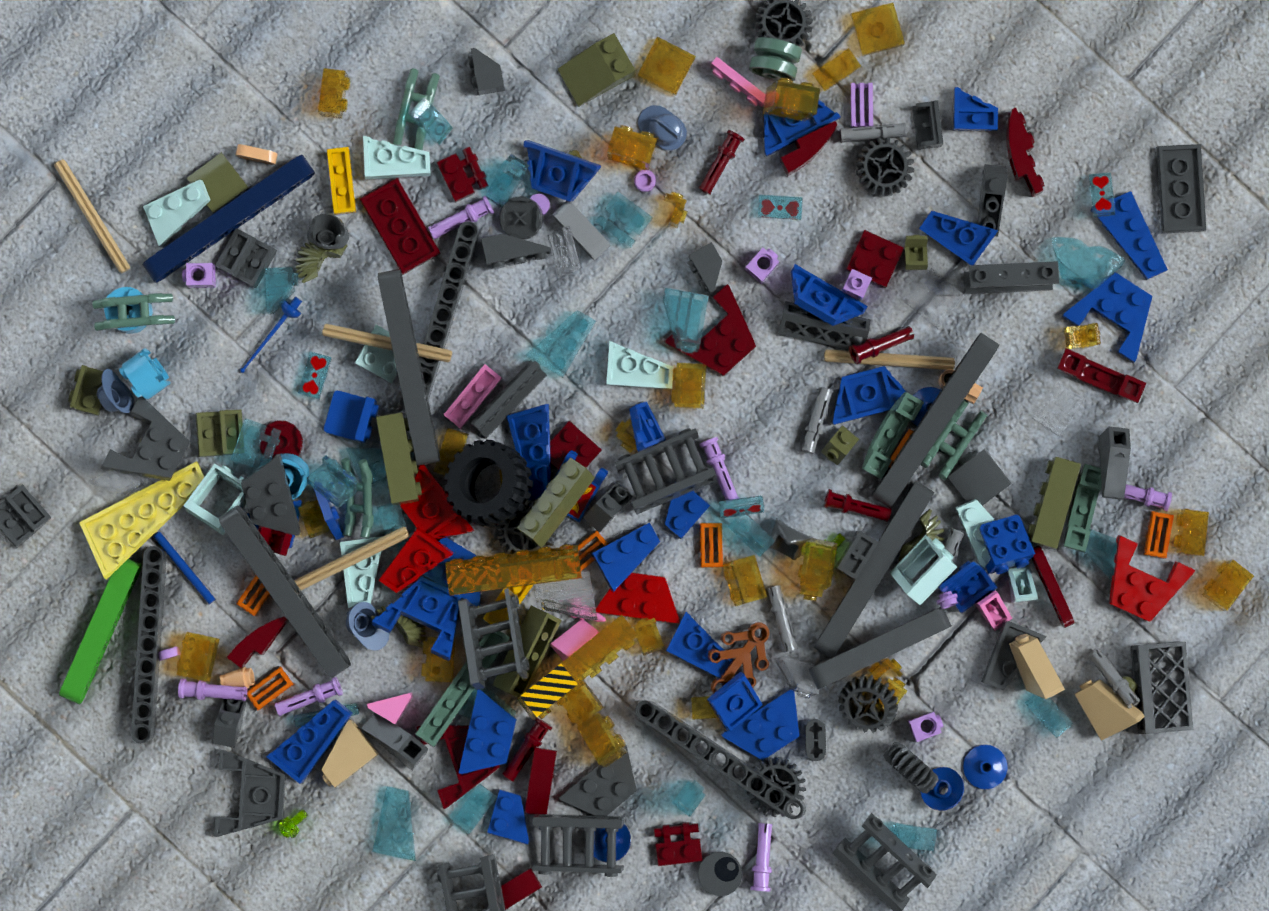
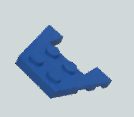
[1062,272,1153,363]
[372,577,461,661]

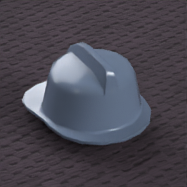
[638,105,687,150]
[97,369,134,413]
[346,602,390,651]

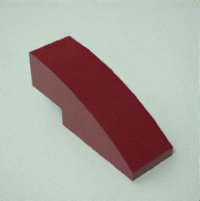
[780,121,838,177]
[226,616,289,668]
[525,747,557,815]

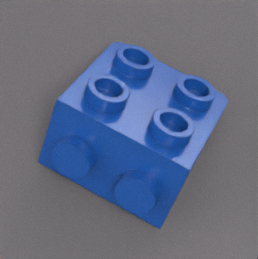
[324,390,379,443]
[979,515,1035,574]
[938,561,998,613]

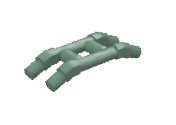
[393,68,440,150]
[92,293,175,331]
[920,400,987,480]
[341,458,374,539]

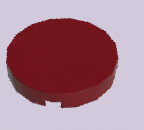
[259,421,303,461]

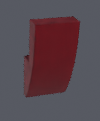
[501,868,542,910]

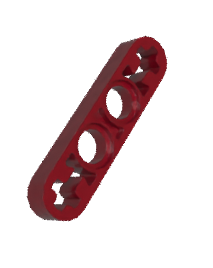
[1032,545,1075,628]

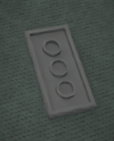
[1156,144,1206,234]

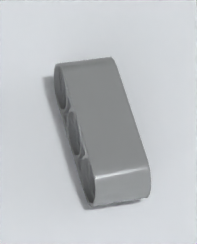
[552,201,611,261]

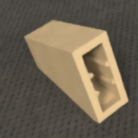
[1009,634,1065,699]
[1075,679,1145,741]
[321,719,379,787]

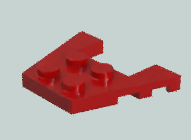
[1109,535,1195,622]

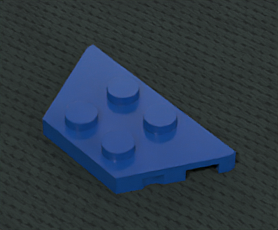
[764,88,841,157]
[524,140,601,202]
[791,264,868,326]
[832,366,906,425]
[423,538,482,606]
[721,688,800,761]
[459,690,517,774]

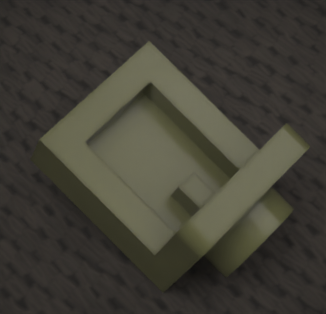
[904,235,928,270]
[821,425,859,465]

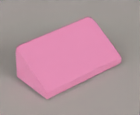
[550,620,599,662]

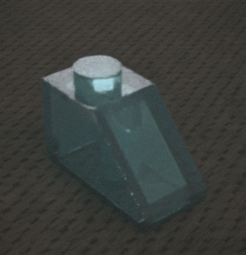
[486,154,530,207]
[265,267,298,315]
[672,780,706,817]
[892,822,937,851]

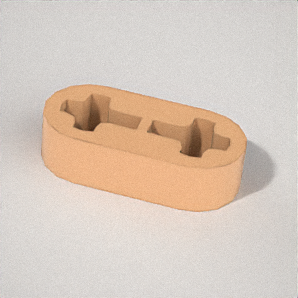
[235,144,278,165]

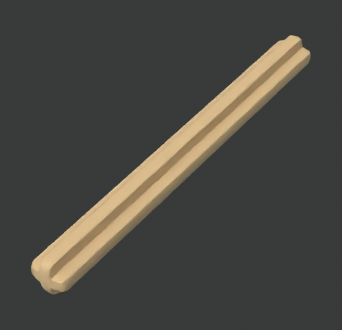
[54,159,130,273]
[322,324,452,362]
[824,349,955,370]
[294,527,410,590]

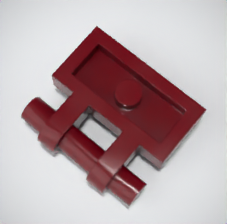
[437,147,489,203]
[654,822,702,866]

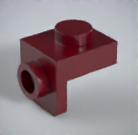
[258,526,292,556]

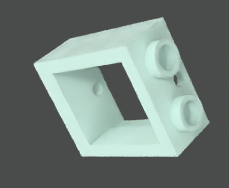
[184,464,246,535]
[889,535,957,605]

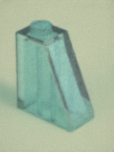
[663,288,708,353]

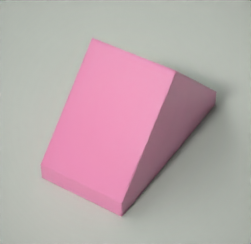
[974,590,1013,631]
[367,693,413,724]

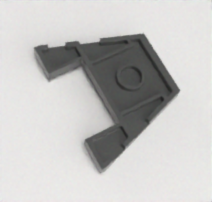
[101,396,190,481]
[214,750,286,837]

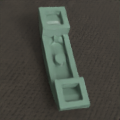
[862,392,924,479]
[1063,464,1102,553]

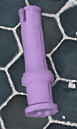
[428,195,494,240]
[699,437,739,504]
[1124,484,1172,512]
[275,677,343,716]
[178,678,247,701]
[750,823,773,892]

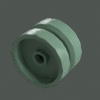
[749,37,802,82]

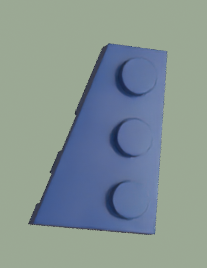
[919,211,998,265]

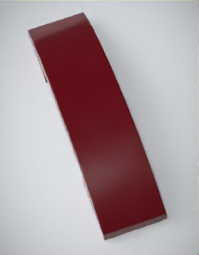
[1057,348,1146,403]

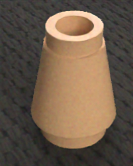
[220,667,255,688]

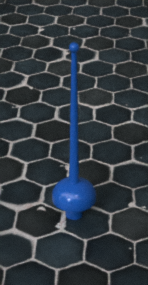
[240,296,302,373]

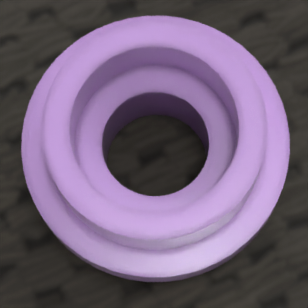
[936,591,958,609]

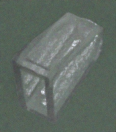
[534,571,598,621]

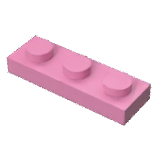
[711,57,768,107]
[444,364,502,429]

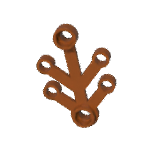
[708,622,769,694]

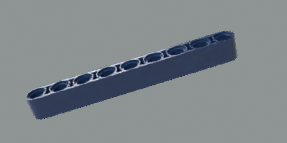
[142,155,315,283]

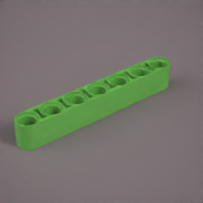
[59,559,142,705]

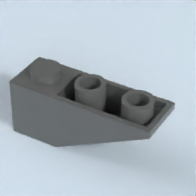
[977,164,1008,237]
[481,234,552,269]
[1099,426,1131,500]
[361,713,428,771]

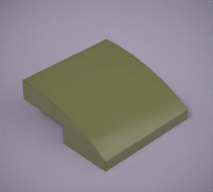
[187,152,248,213]
[195,409,245,457]

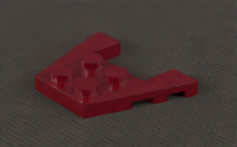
[664,284,756,376]
[416,725,500,809]

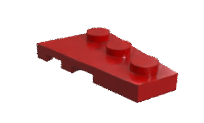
[379,527,454,593]

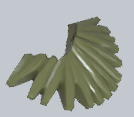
[296,241,348,283]
[898,509,944,561]
[370,602,426,648]

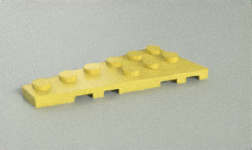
[79,461,205,580]

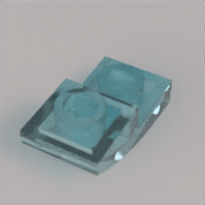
[410,98,453,145]
[377,503,409,552]
[1025,694,1073,738]
[452,784,497,834]

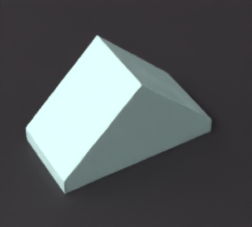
[1008,566,1038,603]

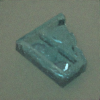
[346,447,387,484]
[1085,529,1117,581]

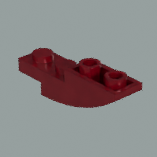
[1006,108,1045,197]

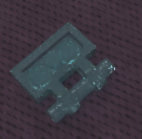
[596,192,653,248]
[231,418,281,468]

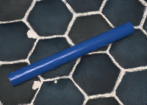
[153,532,216,605]

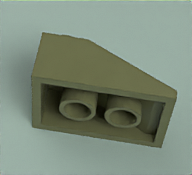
[558,33,636,107]

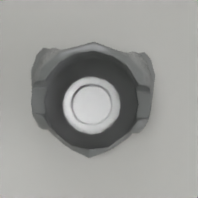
[307,214,349,249]
[768,518,813,560]

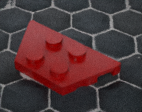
[400,465,474,540]
[595,573,680,624]

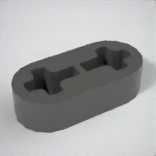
[805,719,826,761]

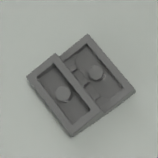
[215,228,277,288]
[948,449,1012,506]
[0,484,51,549]

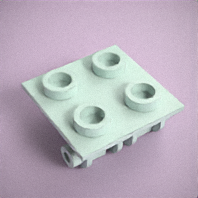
[355,324,397,383]

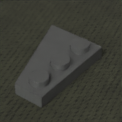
[981,620,1047,690]

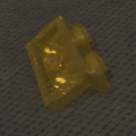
[1174,508,1209,556]
[723,555,767,606]

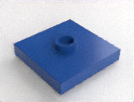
[707,672,763,732]

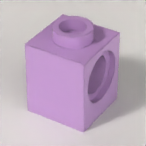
[745,248,779,284]
[182,263,216,288]
[842,269,872,301]
[907,712,943,742]

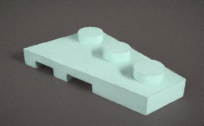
[363,136,431,179]
[143,180,211,247]
[606,341,674,390]
[955,499,995,568]
[340,536,383,608]

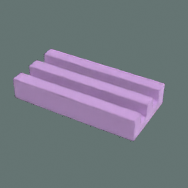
[850,83,873,127]

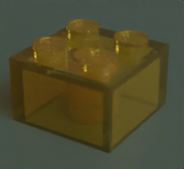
[763,78,820,121]
[607,125,657,171]

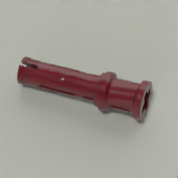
[698,130,745,195]
[849,326,914,364]
[823,489,892,522]
[502,717,553,782]

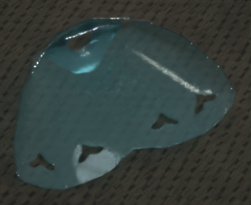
[1052,237,1125,289]

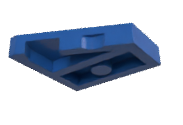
[953,87,998,131]
[629,401,666,452]
[312,482,344,540]
[665,482,710,539]
[487,789,529,844]

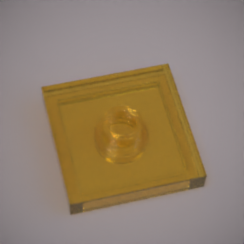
[851,2,905,56]
[637,37,696,96]

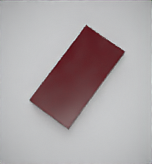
[360,178,441,275]

